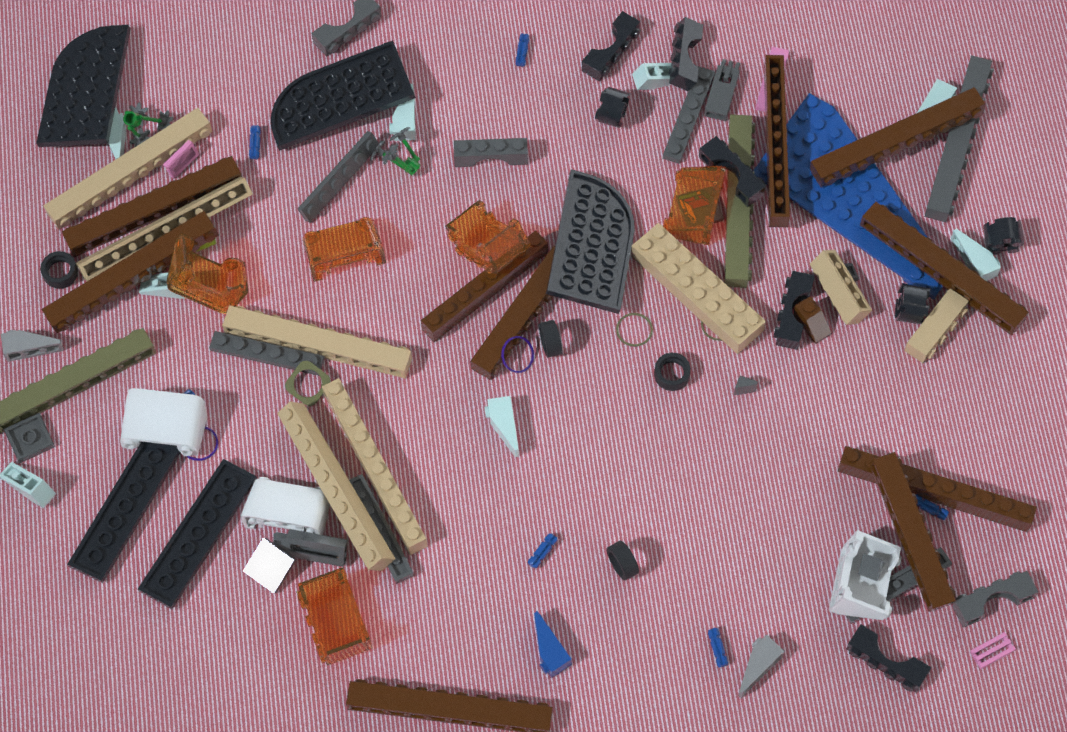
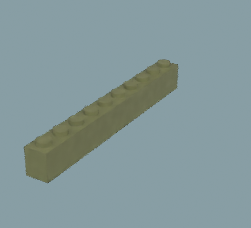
[724,114,755,288]
[0,328,156,434]

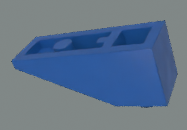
[534,611,572,678]

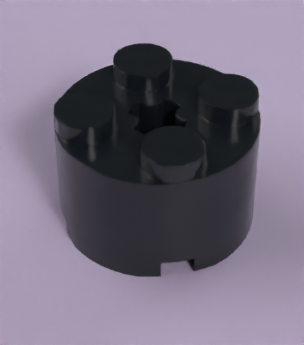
[595,87,630,128]
[983,217,1024,255]
[895,283,930,324]

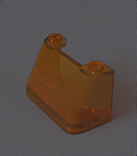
[663,166,726,246]
[302,217,386,282]
[167,233,249,314]

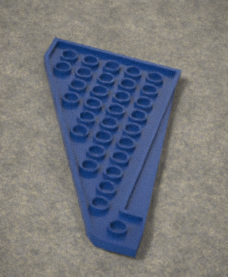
[753,93,943,300]

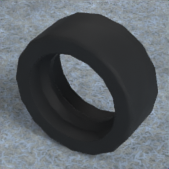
[40,251,78,289]
[538,320,563,358]
[654,352,691,391]
[606,540,639,581]

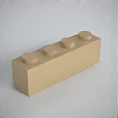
[810,250,872,325]
[904,289,969,363]

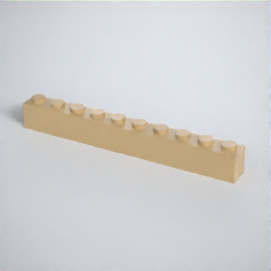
[43,108,213,229]
[76,177,253,281]
[222,305,412,379]
[322,378,428,555]
[277,401,395,571]

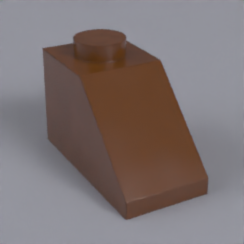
[793,296,831,344]

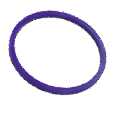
[501,336,534,373]
[186,427,218,461]

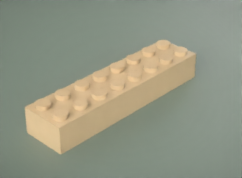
[631,223,766,355]

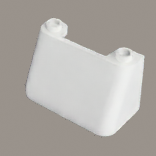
[120,388,208,456]
[241,477,330,535]
[829,530,902,620]

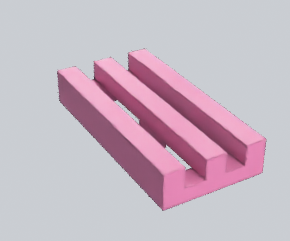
[163,140,199,179]
[970,632,1016,670]

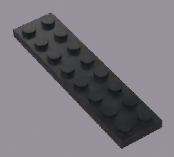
[67,441,181,583]
[138,459,257,609]

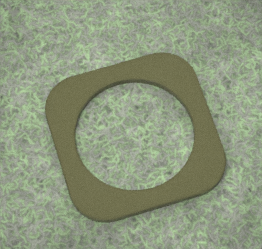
[285,361,331,406]

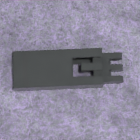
[704,59,740,121]
[273,529,347,567]

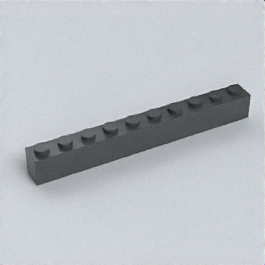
[924,55,994,223]

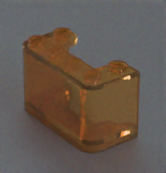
[445,200,531,275]
[296,567,373,666]

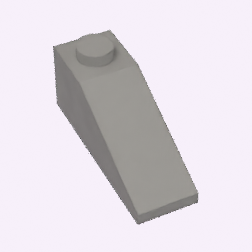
[1,330,64,362]
[738,635,784,698]

